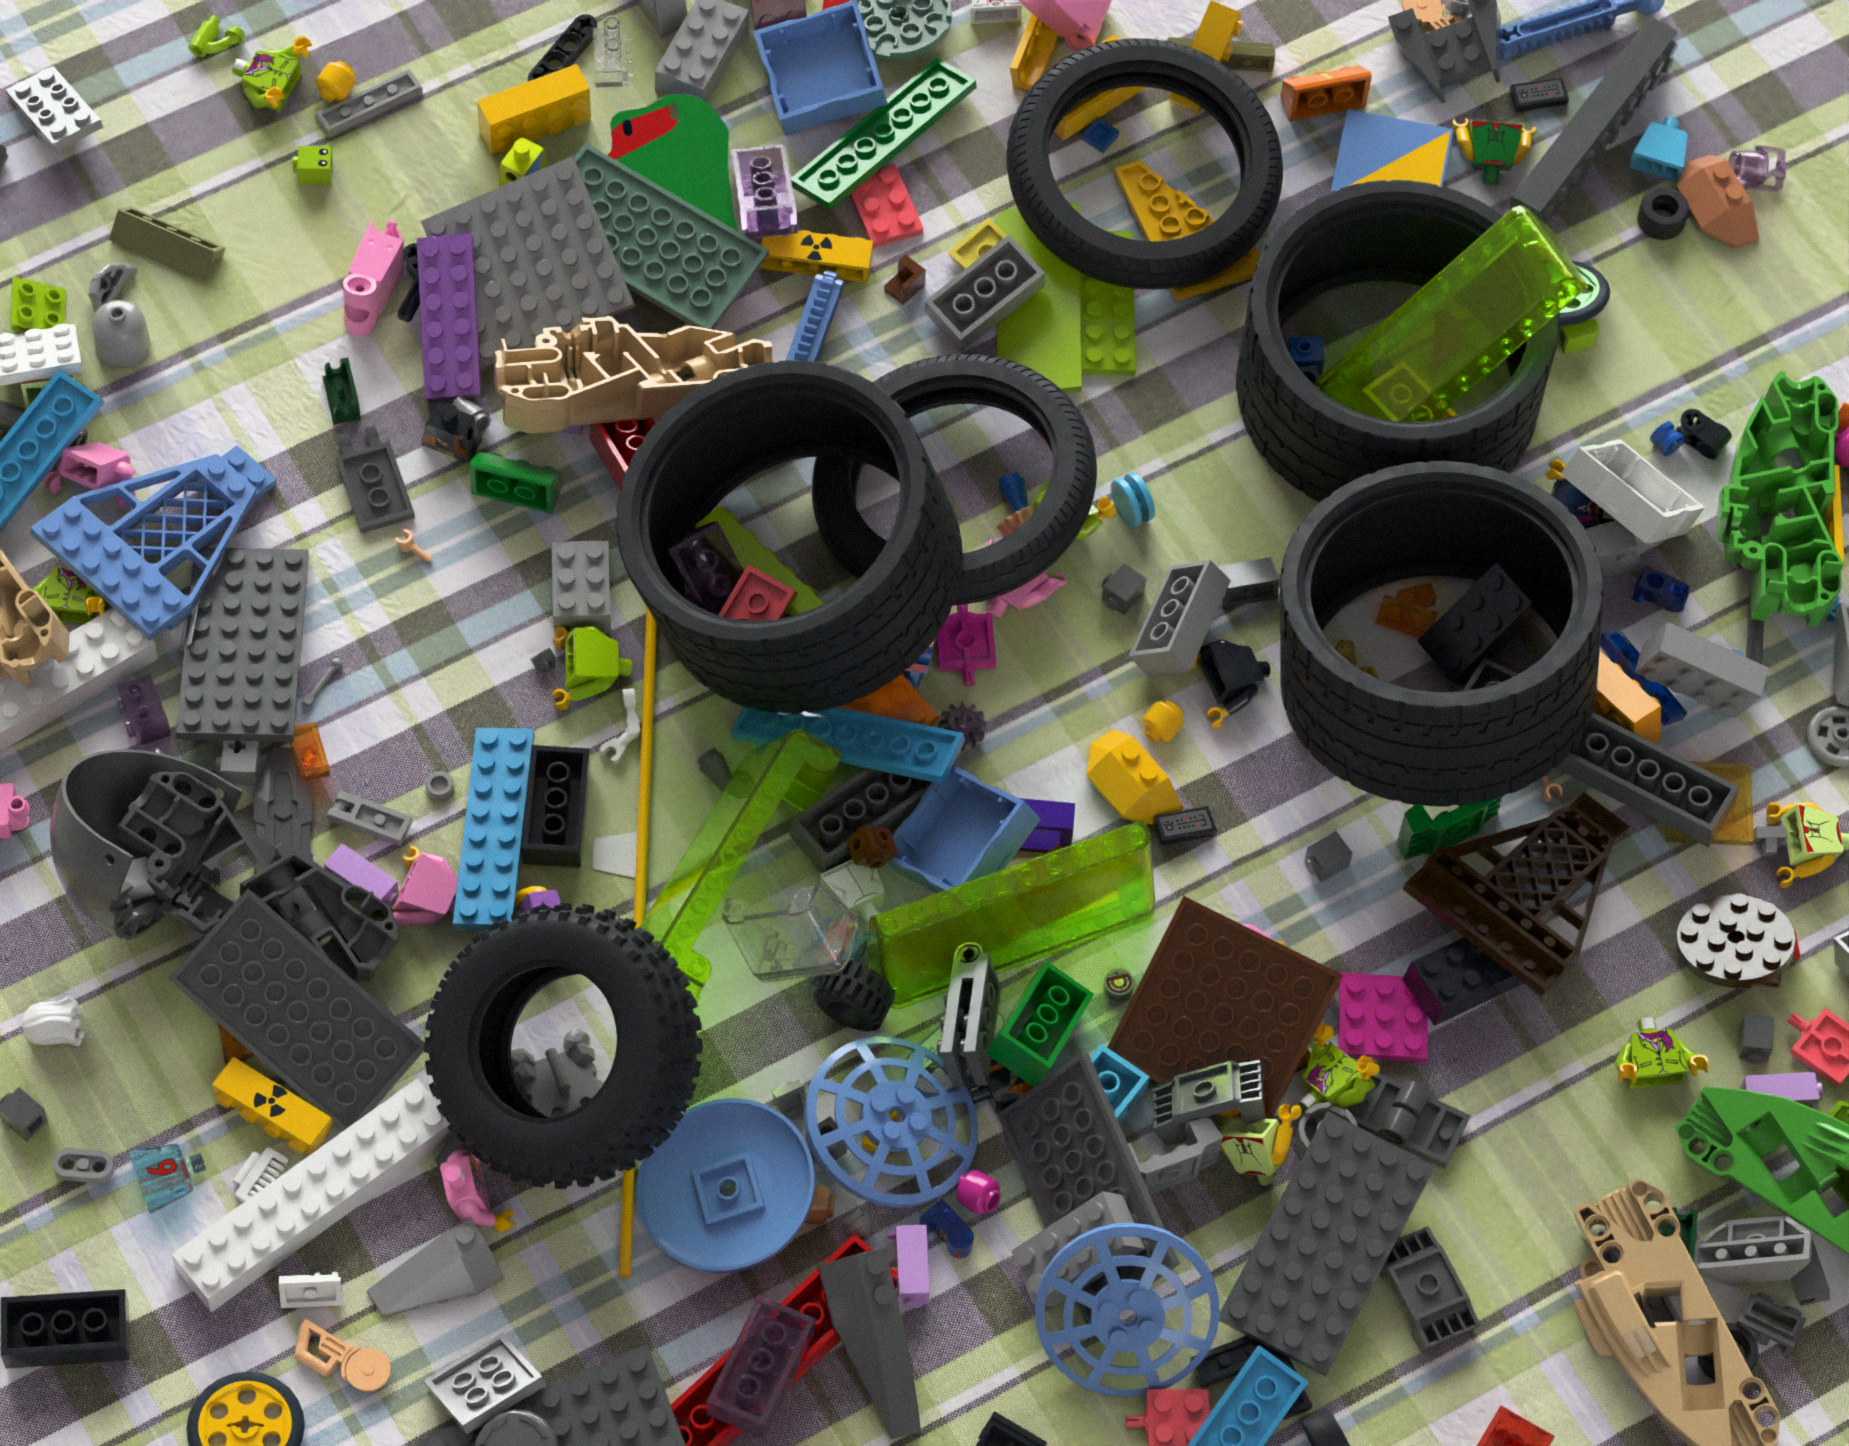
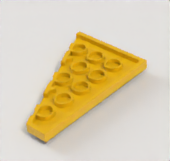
[1114,160,1260,302]

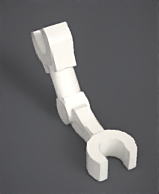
[600,688,640,766]

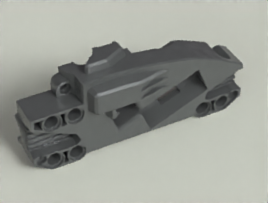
[118,772,399,981]

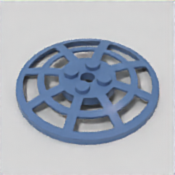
[804,1036,978,1208]
[1035,1223,1220,1397]

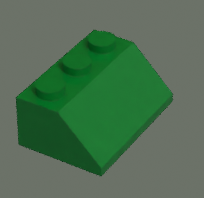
[469,452,562,514]

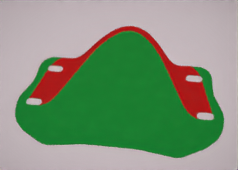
[608,94,738,231]

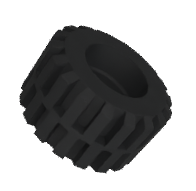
[814,959,896,1032]

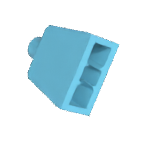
[1630,117,1688,182]

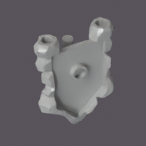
[511,1029,603,1118]

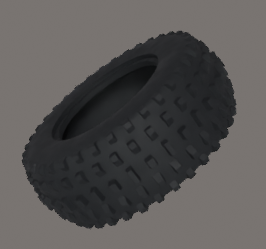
[424,903,703,1189]

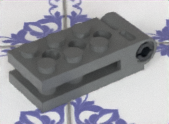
[937,942,1001,1086]

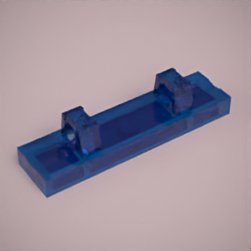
[1600,628,1688,726]

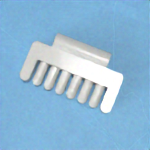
[232,1147,288,1203]

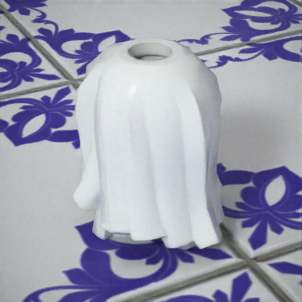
[22,995,85,1047]

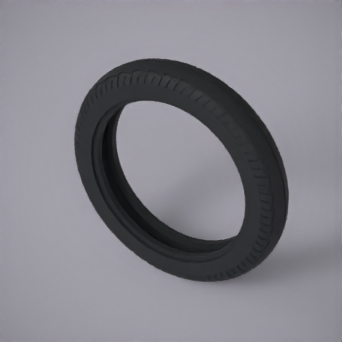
[1006,38,1283,290]
[812,354,1097,606]

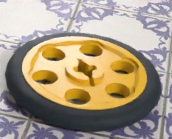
[186,1372,305,1446]

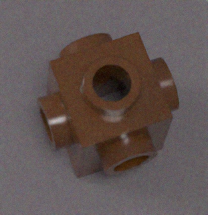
[846,824,899,869]

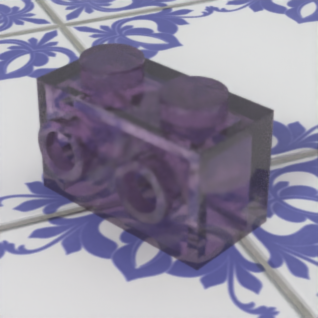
[115,675,171,746]

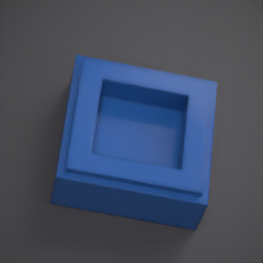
[1081,117,1119,153]

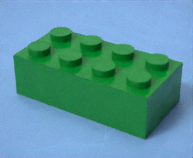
[986,961,1094,1087]

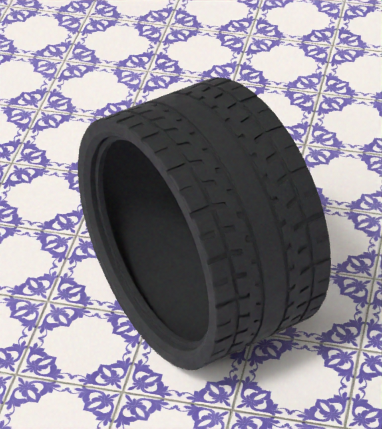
[1236,180,1560,502]
[616,360,963,714]
[1280,461,1604,807]

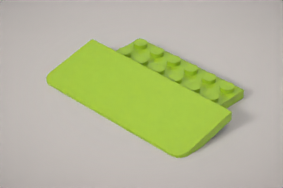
[996,202,1136,394]

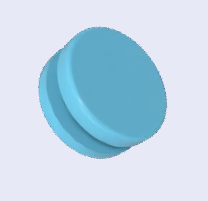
[1111,472,1155,528]

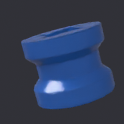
[1650,421,1685,456]

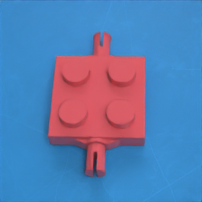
[1787,1008,1849,1088]
[1125,1389,1211,1446]

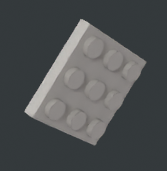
[424,1333,546,1434]

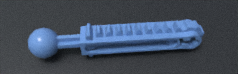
[1500,0,1665,60]
[786,270,844,362]

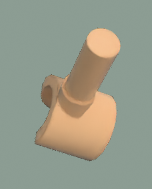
[396,529,432,563]
[1540,775,1563,802]

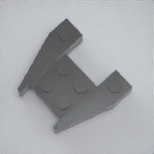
[1388,0,1501,103]

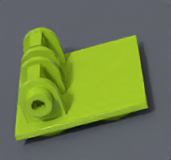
[10,277,66,334]

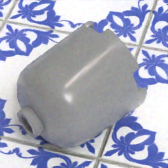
[92,300,150,368]

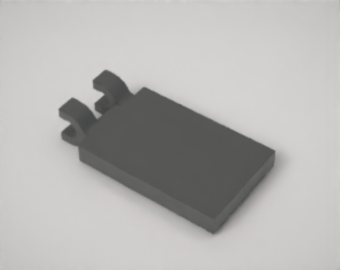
[335,426,415,533]

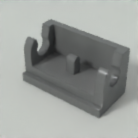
[1217,557,1279,608]
[1790,1238,1830,1306]

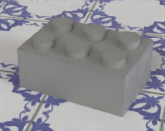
[552,541,611,632]

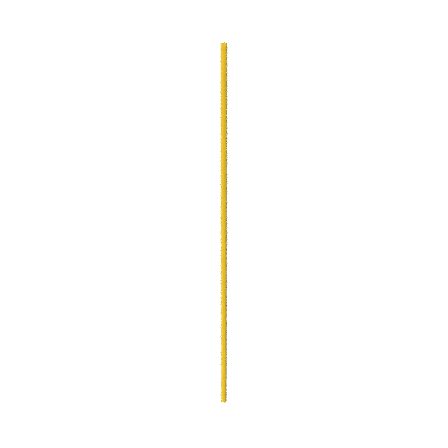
[619,606,657,1278]

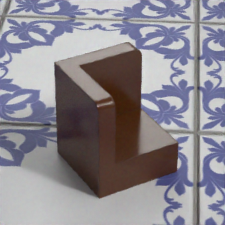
[884,254,926,305]

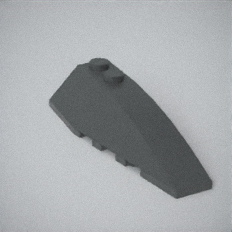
[818,1248,921,1439]

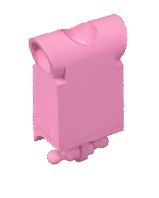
[1018,0,1112,52]
[343,220,404,336]

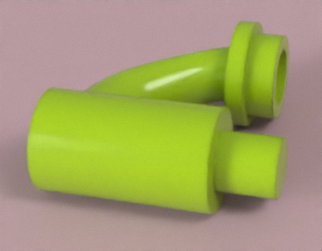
[188,15,245,57]

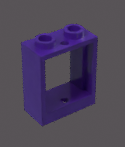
[1018,798,1075,855]

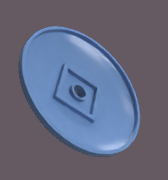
[636,1098,816,1273]

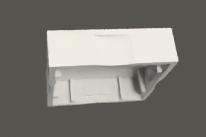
[1560,439,1705,544]

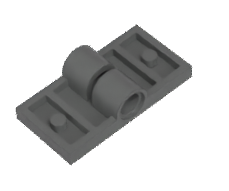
[1344,1073,1471,1169]

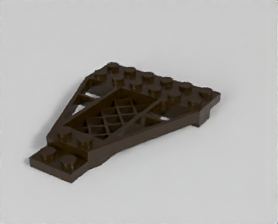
[1402,792,1630,997]

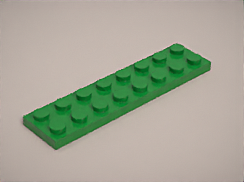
[790,57,977,210]

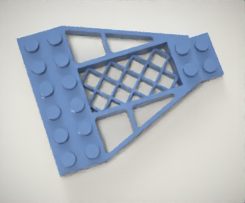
[31,445,276,640]

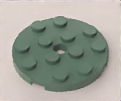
[851,0,952,60]

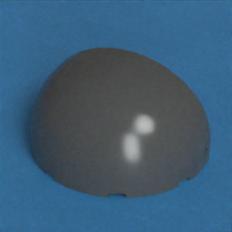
[50,750,243,940]

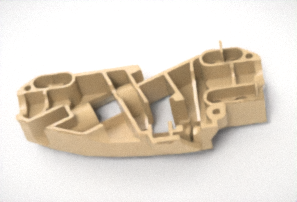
[494,316,773,433]
[1573,1178,1780,1446]

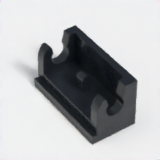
[976,1411,1047,1446]

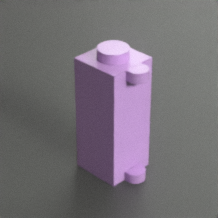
[324,843,399,908]
[1740,1072,1823,1111]
[886,1225,930,1308]

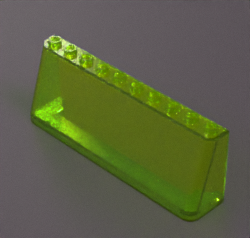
[1316,206,1589,422]
[867,819,1156,1009]

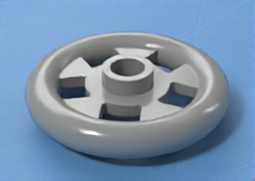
[1807,706,1849,768]

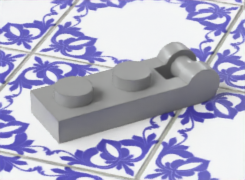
[326,791,413,846]

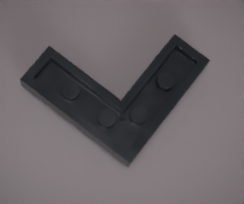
[1190,1336,1312,1420]

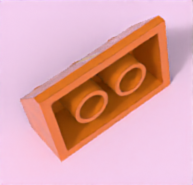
[1280,66,1372,122]

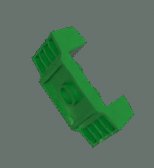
[1397,797,1502,860]

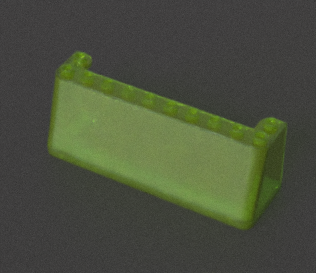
[640,729,844,1010]

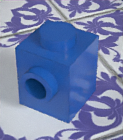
[1287,337,1325,375]

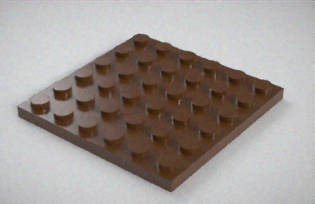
[1107,896,1344,1119]

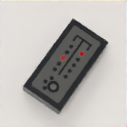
[1510,77,1569,112]
[1153,806,1217,845]

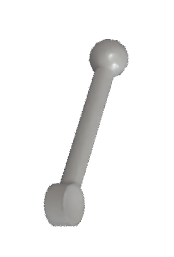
[302,658,342,707]

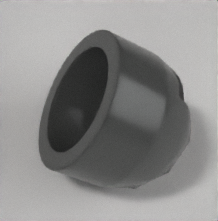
[530,647,556,672]

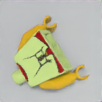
[1766,802,1849,888]
[1218,1103,1302,1185]

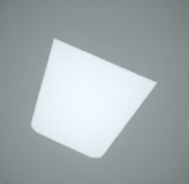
[179,600,199,652]
[593,832,637,878]

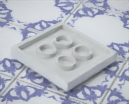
[0,324,83,386]

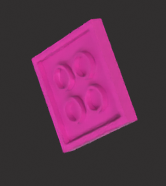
[1338,972,1428,1063]

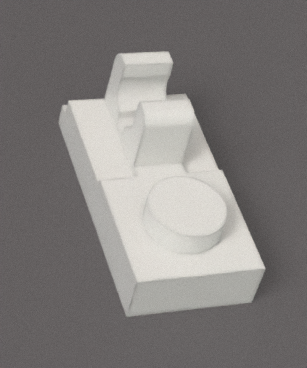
[279,1272,342,1308]

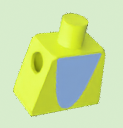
[498,137,549,188]

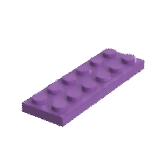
[417,233,482,402]

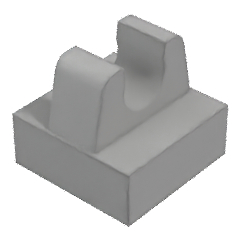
[1751,826,1786,857]
[772,1079,806,1118]

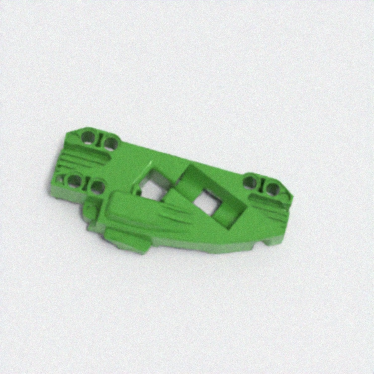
[1716,371,1844,628]
[1676,1087,1849,1255]

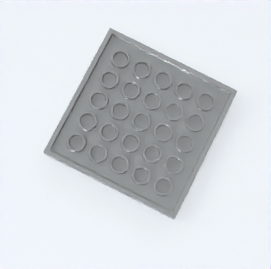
[421,156,635,371]

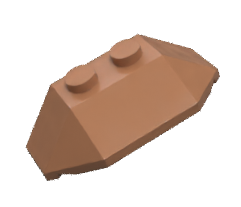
[1675,154,1759,249]

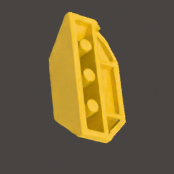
[1086,729,1184,825]

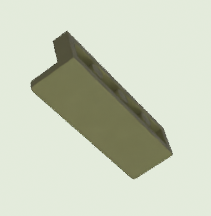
[1167,37,1275,72]
[109,206,225,281]

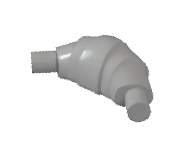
[88,262,137,312]

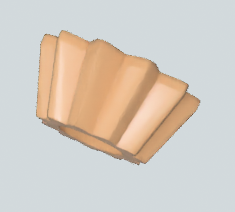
[996,506,1033,536]

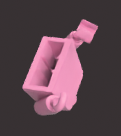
[986,539,1067,619]

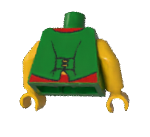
[1452,118,1536,185]

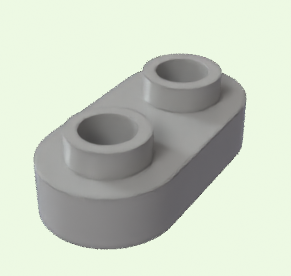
[52,1148,114,1183]

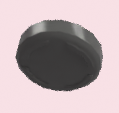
[475,1409,560,1446]

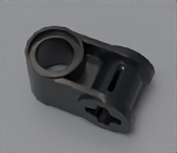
[1675,409,1732,460]

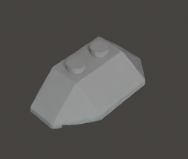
[1694,1215,1812,1285]

